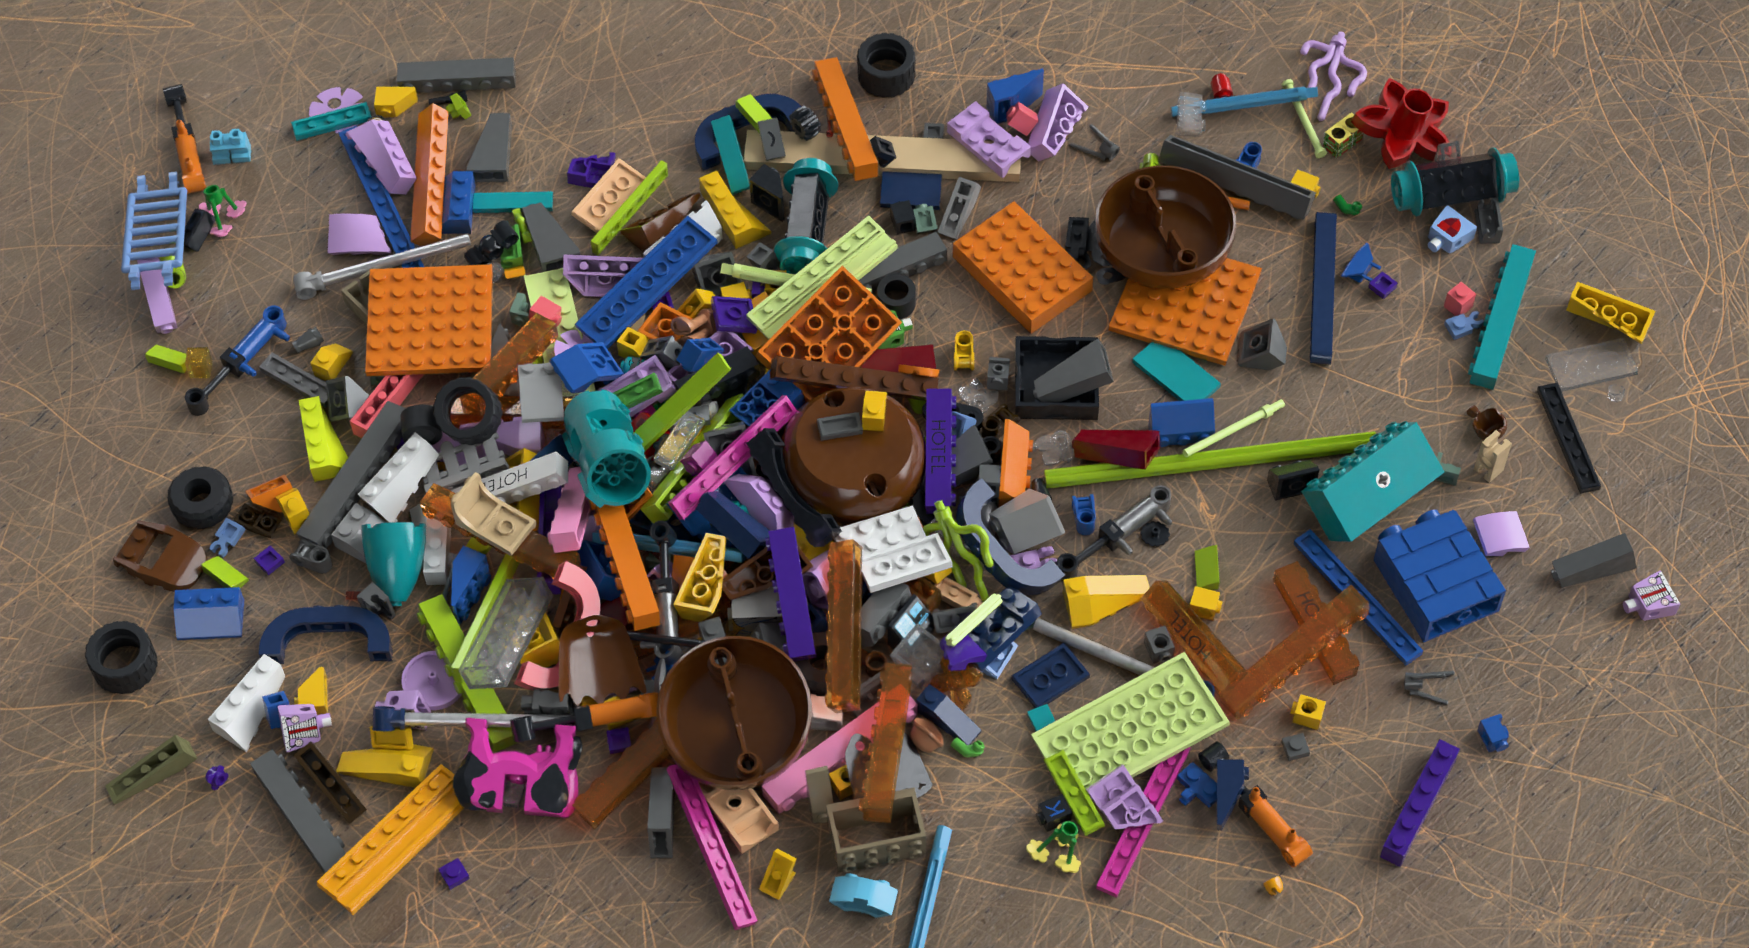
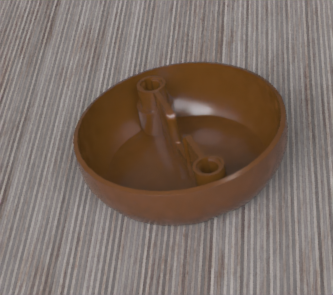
[1095,166,1236,289]
[782,387,926,523]
[657,636,812,790]

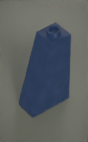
[695,491,770,559]

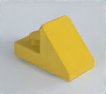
[759,849,797,900]

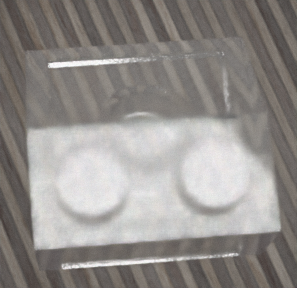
[1177,92,1206,136]
[890,624,948,690]

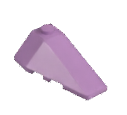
[460,417,545,456]

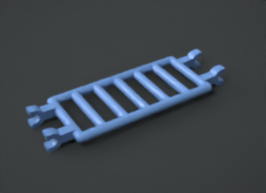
[121,171,187,290]

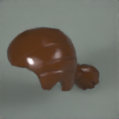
[1466,405,1507,441]

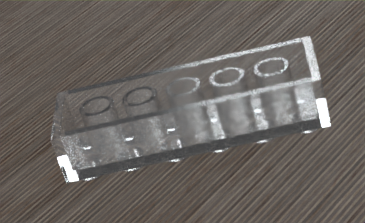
[458,577,553,689]

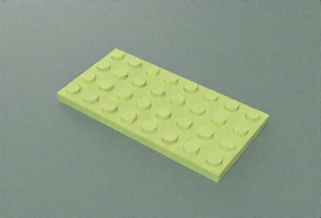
[1031,652,1230,800]

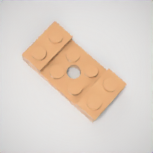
[698,781,779,854]

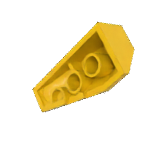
[1062,575,1151,629]
[336,744,434,788]

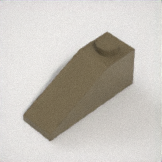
[805,766,833,823]

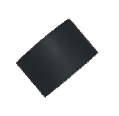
[877,274,916,319]
[400,404,442,445]

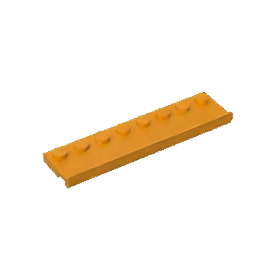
[317,764,464,916]

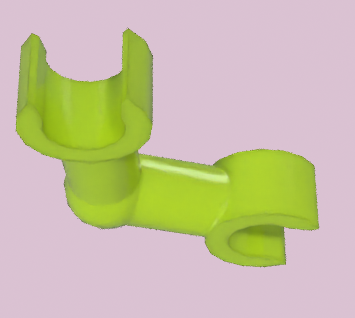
[511,208,532,243]

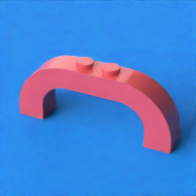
[514,561,600,691]

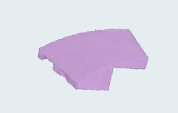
[328,214,391,255]
[1086,764,1163,829]

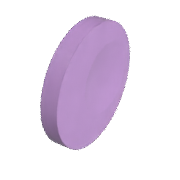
[401,651,462,710]

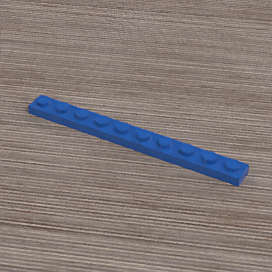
[338,126,424,268]

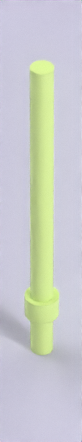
[1183,399,1285,457]

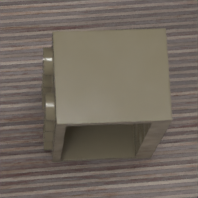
[826,788,926,873]

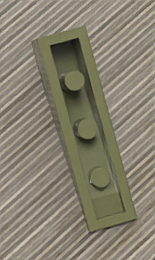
[105,735,198,804]

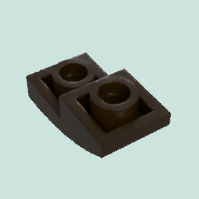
[233,503,282,538]

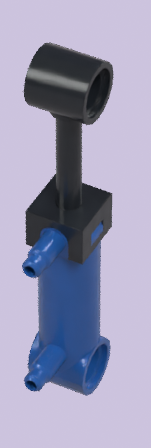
[184,306,290,416]

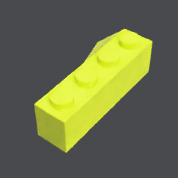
[299,396,348,482]

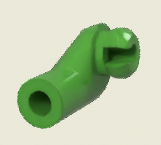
[951,738,985,758]

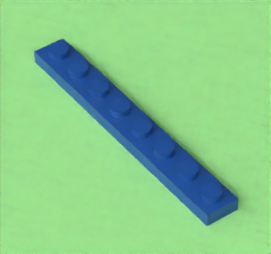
[1294,529,1423,666]

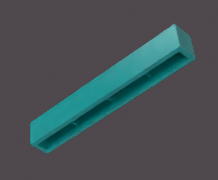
[1468,244,1536,390]

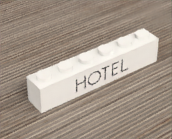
[449,452,568,514]

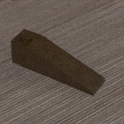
[293,742,367,824]

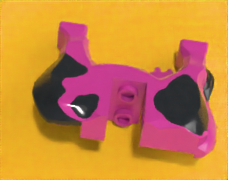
[453,718,583,818]

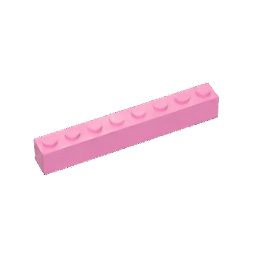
[762,686,917,814]

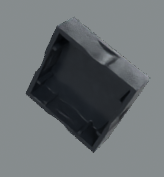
[1015,336,1099,420]

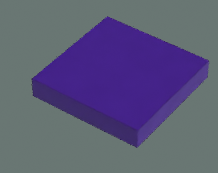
[710,296,758,334]

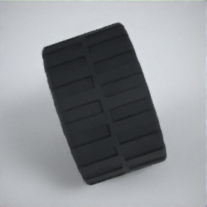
[857,33,915,98]
[433,377,503,445]
[85,621,158,694]

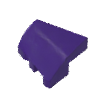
[567,152,616,188]
[940,635,987,671]

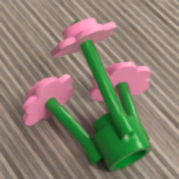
[199,185,247,237]

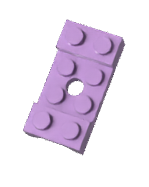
[947,101,1031,178]
[598,355,677,417]

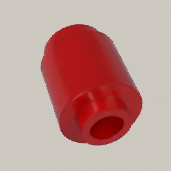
[1211,74,1233,99]

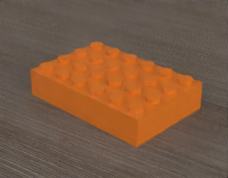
[953,201,1094,334]
[755,266,902,404]

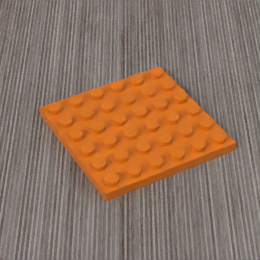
[1108,258,1262,366]
[365,264,493,376]

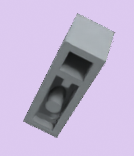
[938,177,981,240]

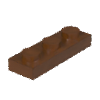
[552,564,587,628]

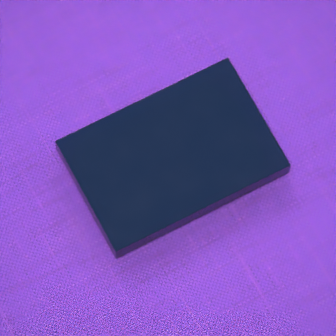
[880,171,942,210]
[1011,643,1090,708]

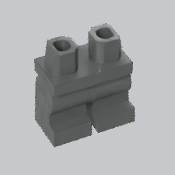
[521,689,574,726]

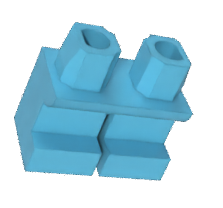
[210,129,251,165]

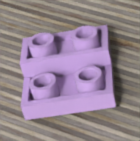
[1473,511,1530,556]

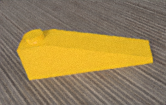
[673,533,726,622]

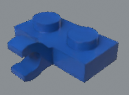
[1177,762,1217,808]

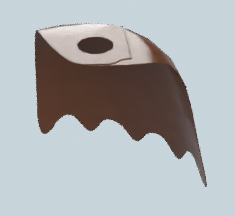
[558,615,647,706]

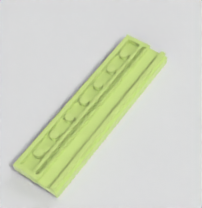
[746,216,898,340]
[524,268,596,409]

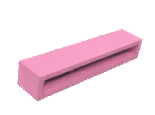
[548,467,591,553]

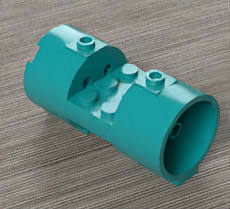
[562,389,651,508]

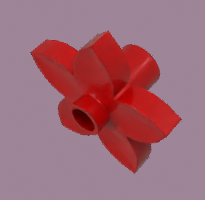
[1351,78,1452,169]

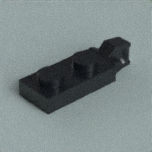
[1065,217,1089,263]

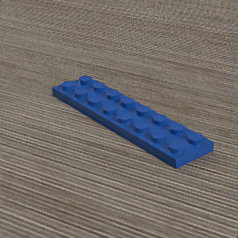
[575,216,718,349]

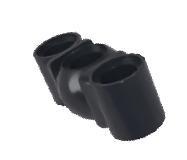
[464,220,519,265]

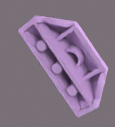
[563,255,643,297]
[724,474,794,531]

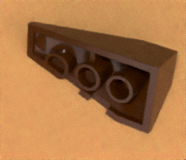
[620,192,701,250]
[722,545,813,601]

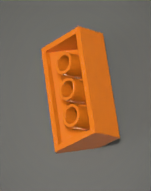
[999,419,1033,507]

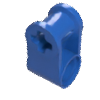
[1236,142,1262,169]
[1071,494,1096,536]

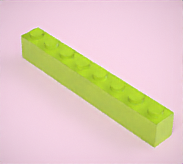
[641,394,744,523]
[417,594,517,752]

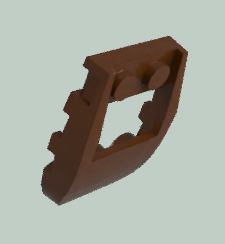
[113,520,208,592]

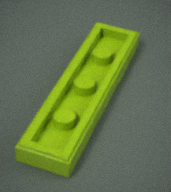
[1044,750,1105,836]

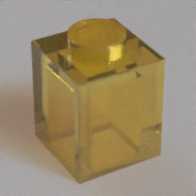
[185,347,213,378]

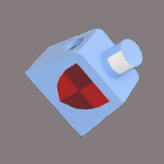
[1428,205,1477,253]

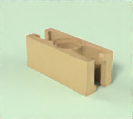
[1474,430,1512,483]

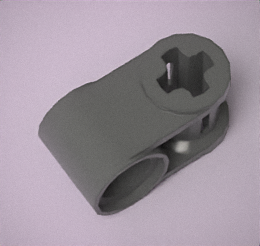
[289,539,333,574]

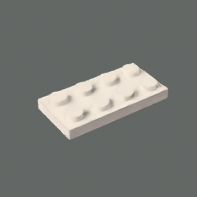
[834,505,926,568]
[856,533,952,593]

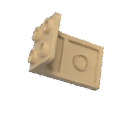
[451,472,537,556]

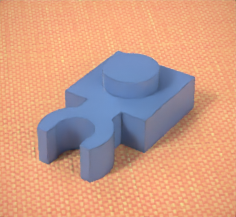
[1444,311,1484,340]
[210,518,246,558]

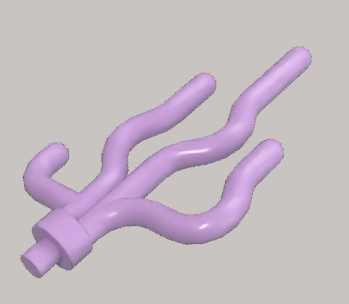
[1300,32,1367,121]

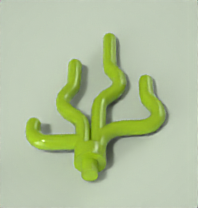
[923,500,994,602]

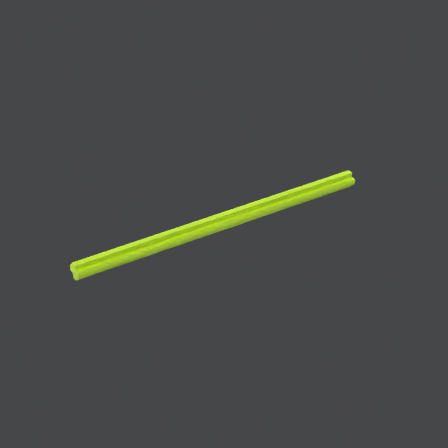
[1044,431,1376,489]

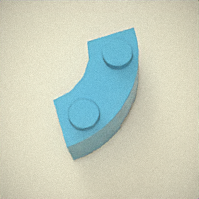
[829,873,898,918]

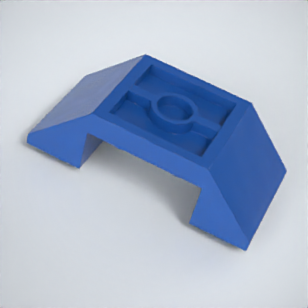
[549,342,624,393]

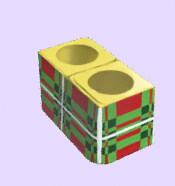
[1323,112,1364,158]

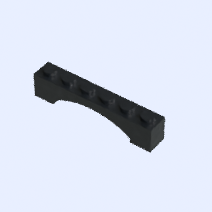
[746,428,842,547]

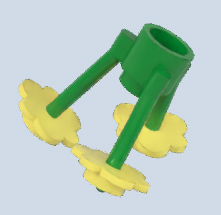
[1026,821,1081,873]

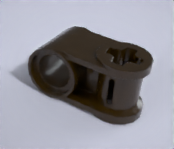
[981,404,1020,439]

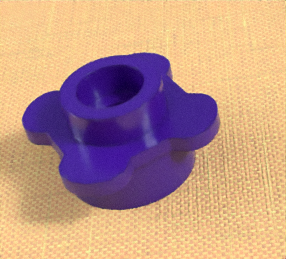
[205,765,229,790]

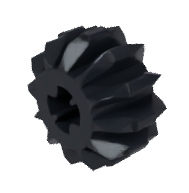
[789,106,821,141]

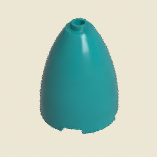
[361,522,426,606]

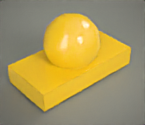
[369,726,414,750]

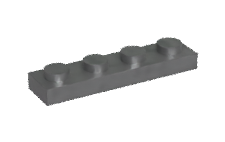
[259,353,328,408]

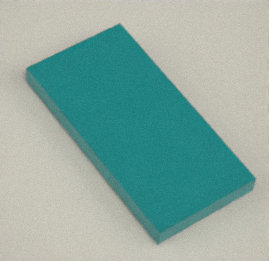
[1132,342,1221,401]

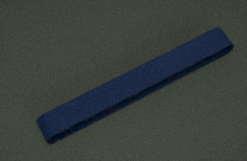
[1310,212,1337,365]

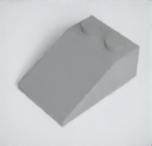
[518,362,564,423]
[331,503,387,563]

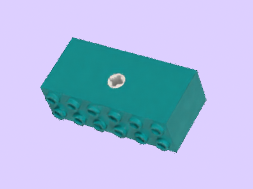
[1301,421,1444,542]

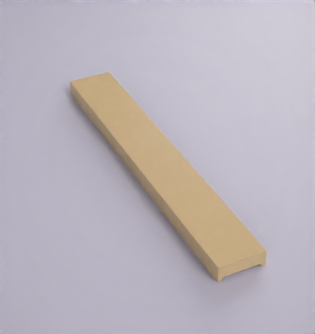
[744,130,1021,182]

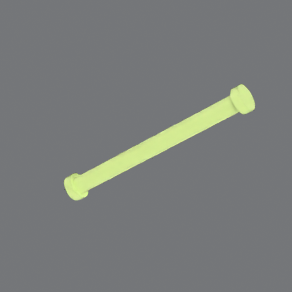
[1282,79,1327,158]

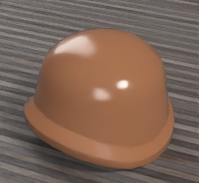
[910,718,944,753]

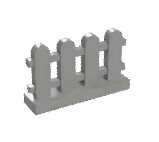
[423,432,510,499]

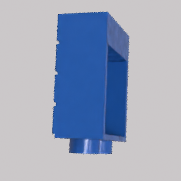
[1374,510,1506,643]

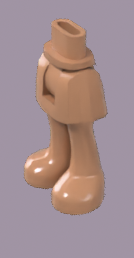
[671,309,717,347]

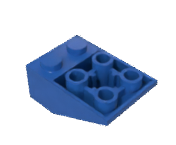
[987,68,1044,124]
[729,369,805,427]
[451,545,491,626]

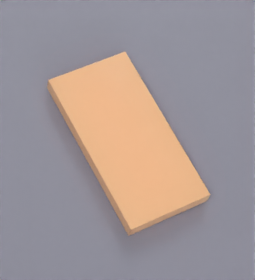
[571,158,646,233]

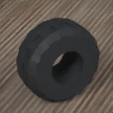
[167,466,233,529]
[794,632,855,697]

